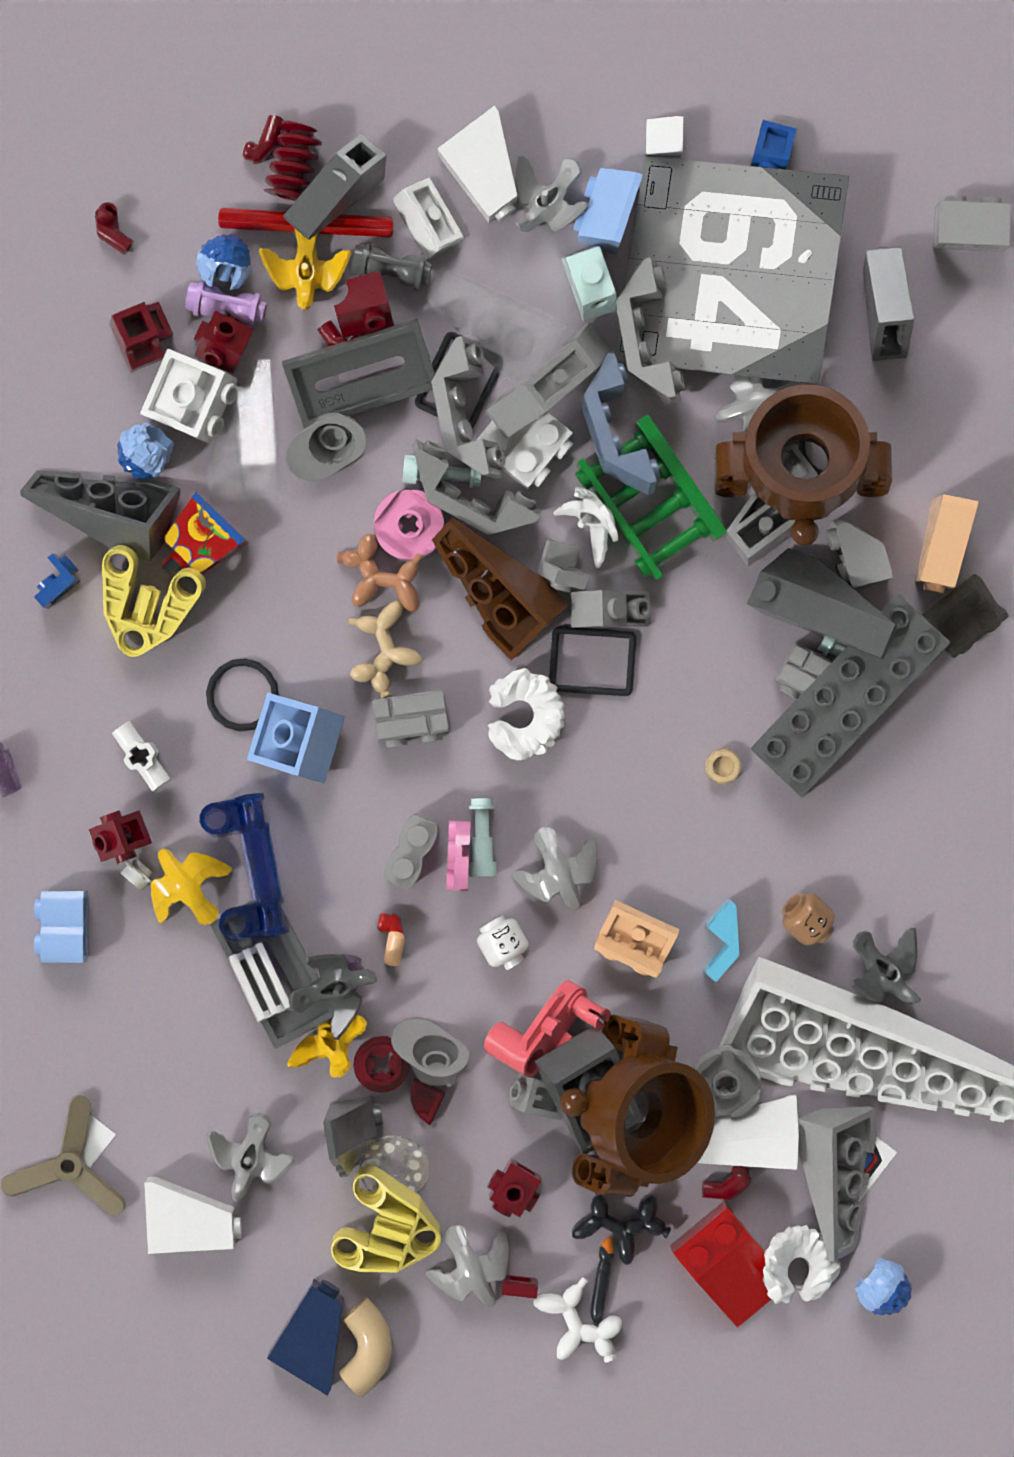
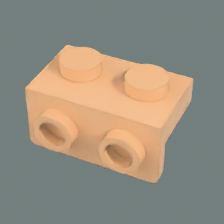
[594,900,679,978]

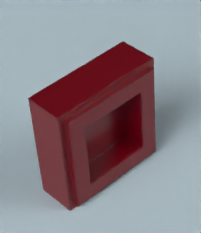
[501,1275,538,1299]

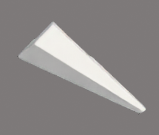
[698,1095,799,1170]

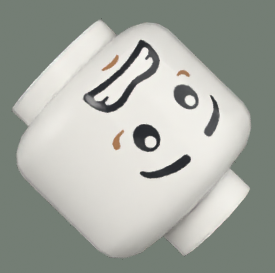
[477,915,529,970]

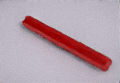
[218,208,393,238]

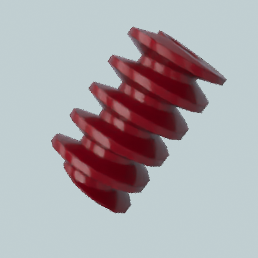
[263,121,322,201]

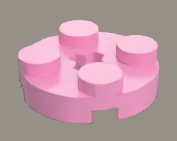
[374,490,444,560]
[446,820,471,891]

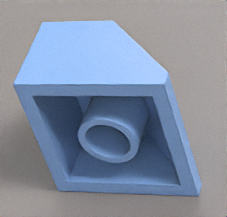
[573,168,643,255]
[247,692,345,784]

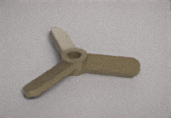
[1,1095,126,1215]

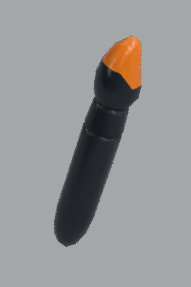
[590,1236,614,1322]

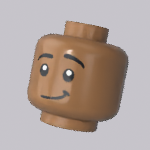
[782,893,835,945]

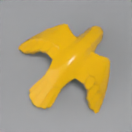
[259,229,351,311]
[151,848,233,925]
[287,1014,367,1078]

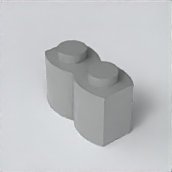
[384,813,438,889]

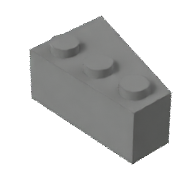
[727,443,818,567]

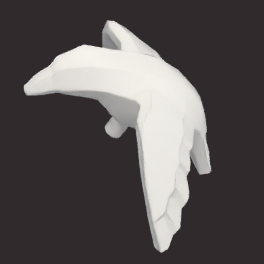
[553,486,618,569]

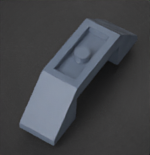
[582,352,660,495]

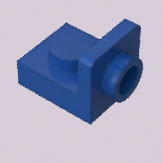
[750,120,797,170]
[34,553,80,609]

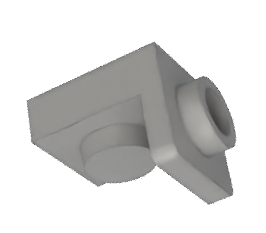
[510,1072,562,1120]

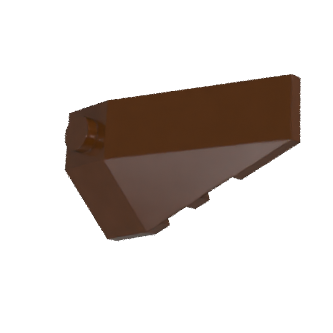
[432,518,569,661]

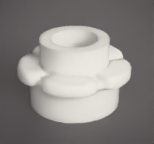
[121,859,153,891]

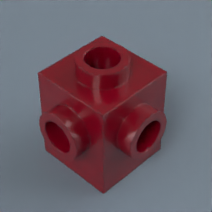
[194,311,254,374]
[89,810,152,864]
[487,1158,542,1218]

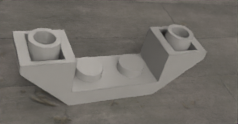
[616,257,685,403]
[484,322,611,438]
[431,336,505,479]
[412,439,540,535]

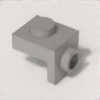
[537,539,589,592]

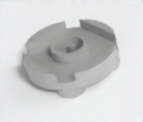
[693,1045,761,1118]

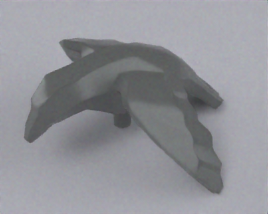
[851,927,921,1004]
[289,954,377,1040]

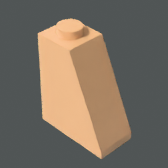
[915,494,979,594]

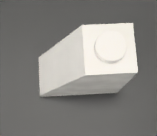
[437,106,517,223]
[144,1177,242,1254]

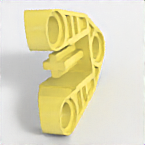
[102,545,206,657]
[331,1165,441,1273]

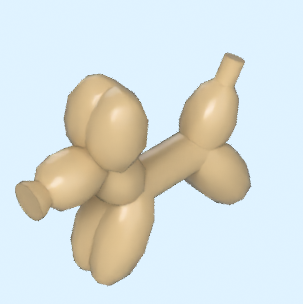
[348,600,423,699]

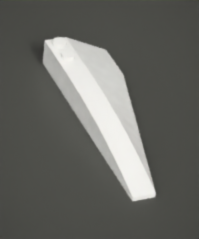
[719,957,1014,1123]

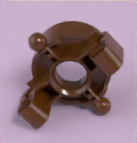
[714,382,892,546]
[560,1015,715,1197]

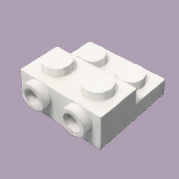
[140,349,238,444]
[476,412,573,490]

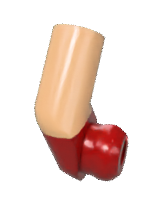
[377,913,405,966]

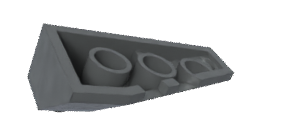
[20,470,180,562]
[747,548,898,660]
[323,1096,383,1178]

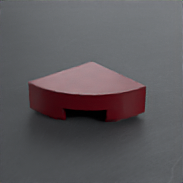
[410,1077,446,1125]

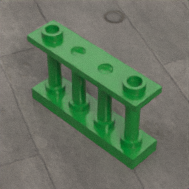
[575,414,727,581]

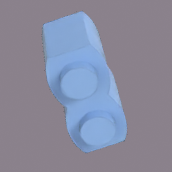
[34,891,89,963]

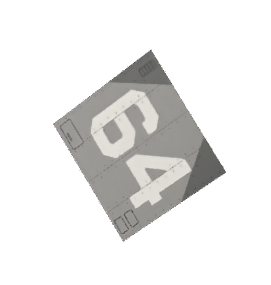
[615,156,850,384]

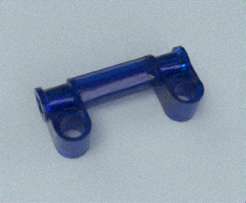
[199,793,290,942]

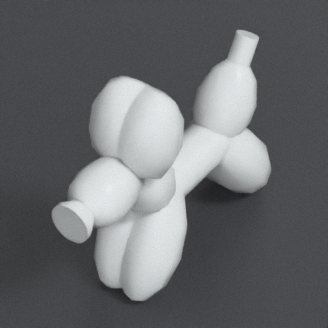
[533,1277,622,1363]

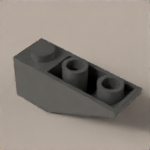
[284,133,387,240]

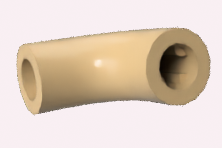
[339,1297,393,1398]

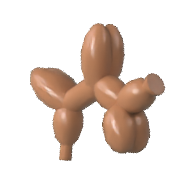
[337,534,423,612]

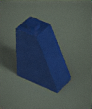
[267,1279,343,1396]

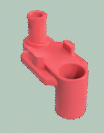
[484,980,610,1078]

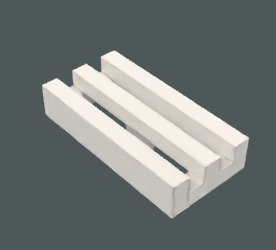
[228,942,290,1023]

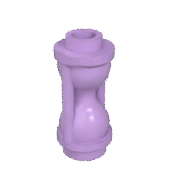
[185,280,267,329]

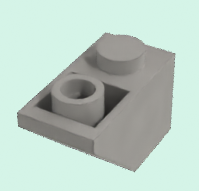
[826,518,894,589]
[571,590,651,628]

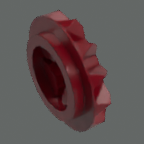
[353,1036,410,1093]

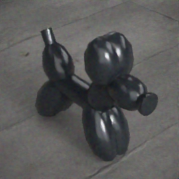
[572,1193,671,1265]

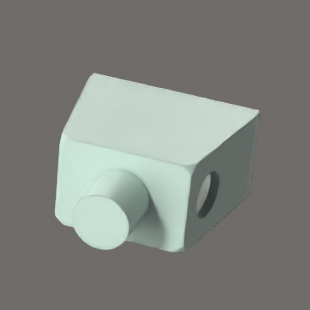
[561,246,617,322]

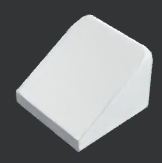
[646,116,683,156]

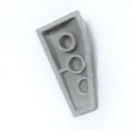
[798,1107,876,1262]

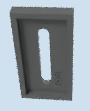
[282,318,435,429]
[210,890,334,1049]

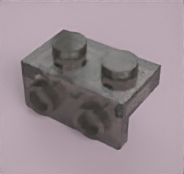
[922,574,1009,658]

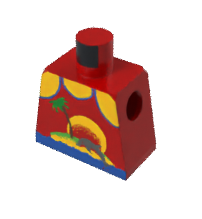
[160,492,248,578]

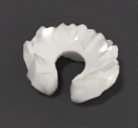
[488,668,565,761]
[763,1225,841,1304]

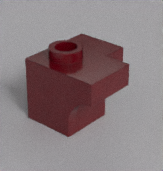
[334,271,394,338]
[109,302,173,373]

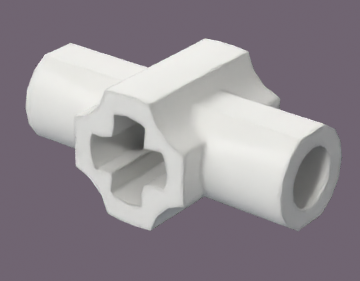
[112,721,171,791]

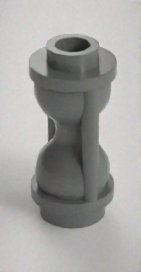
[351,243,432,291]

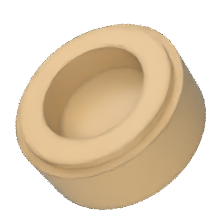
[705,749,741,784]

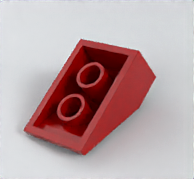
[670,1201,791,1328]

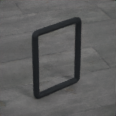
[415,332,505,429]
[549,627,636,696]

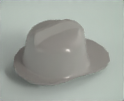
[286,412,366,481]
[391,1018,470,1087]

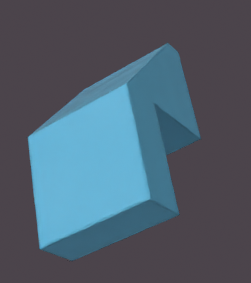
[703,899,740,982]

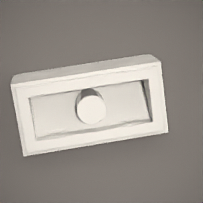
[393,177,465,259]

